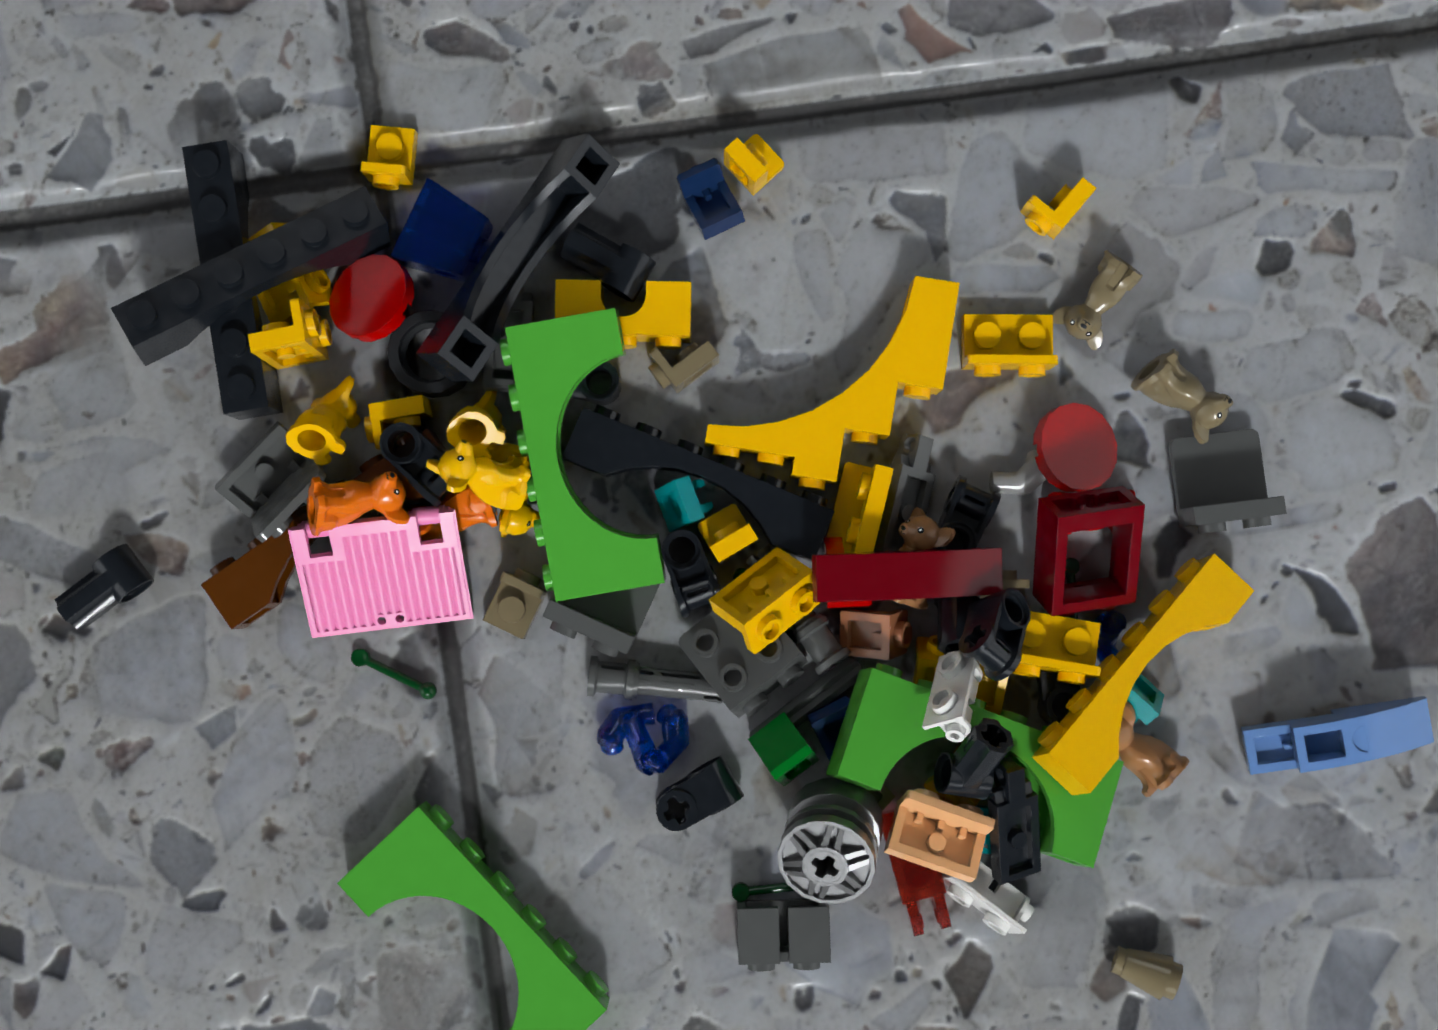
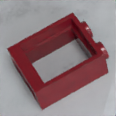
[1032,486,1145,617]

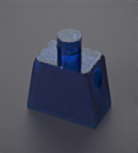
[391,178,493,282]

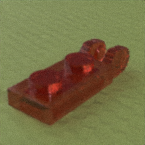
[882,809,951,937]

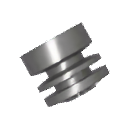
[777,778,883,904]

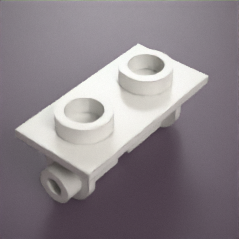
[922,650,983,742]
[938,861,1035,936]

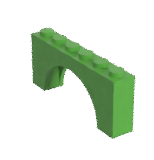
[500,308,666,602]
[826,663,1124,868]
[337,801,610,1030]

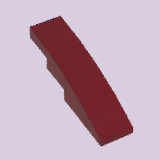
[812,547,1003,602]

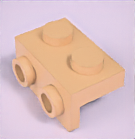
[884,788,995,883]

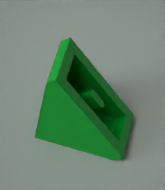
[748,712,820,786]

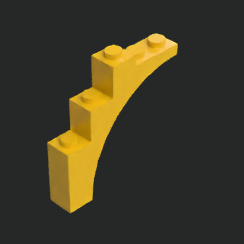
[705,276,960,491]

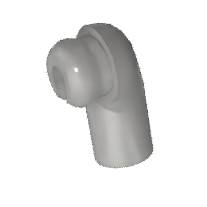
[989,449,1046,495]

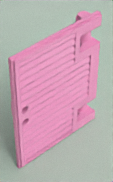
[288,504,474,638]

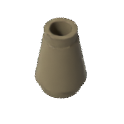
[1110,946,1183,1000]

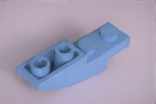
[1241,696,1434,775]

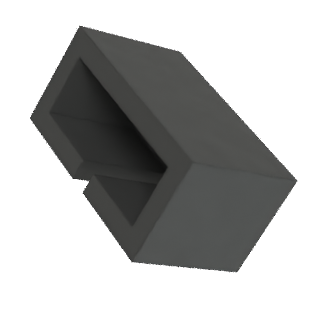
[737,898,831,972]

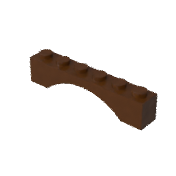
[201,428,447,629]

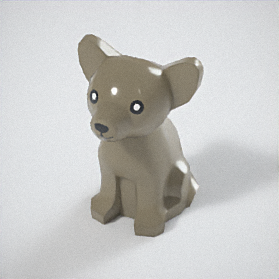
[1052,250,1143,350]
[1131,349,1233,444]

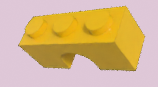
[555,279,692,350]

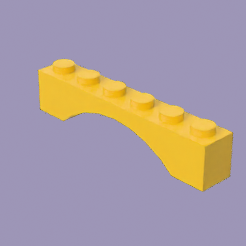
[1032,553,1254,796]

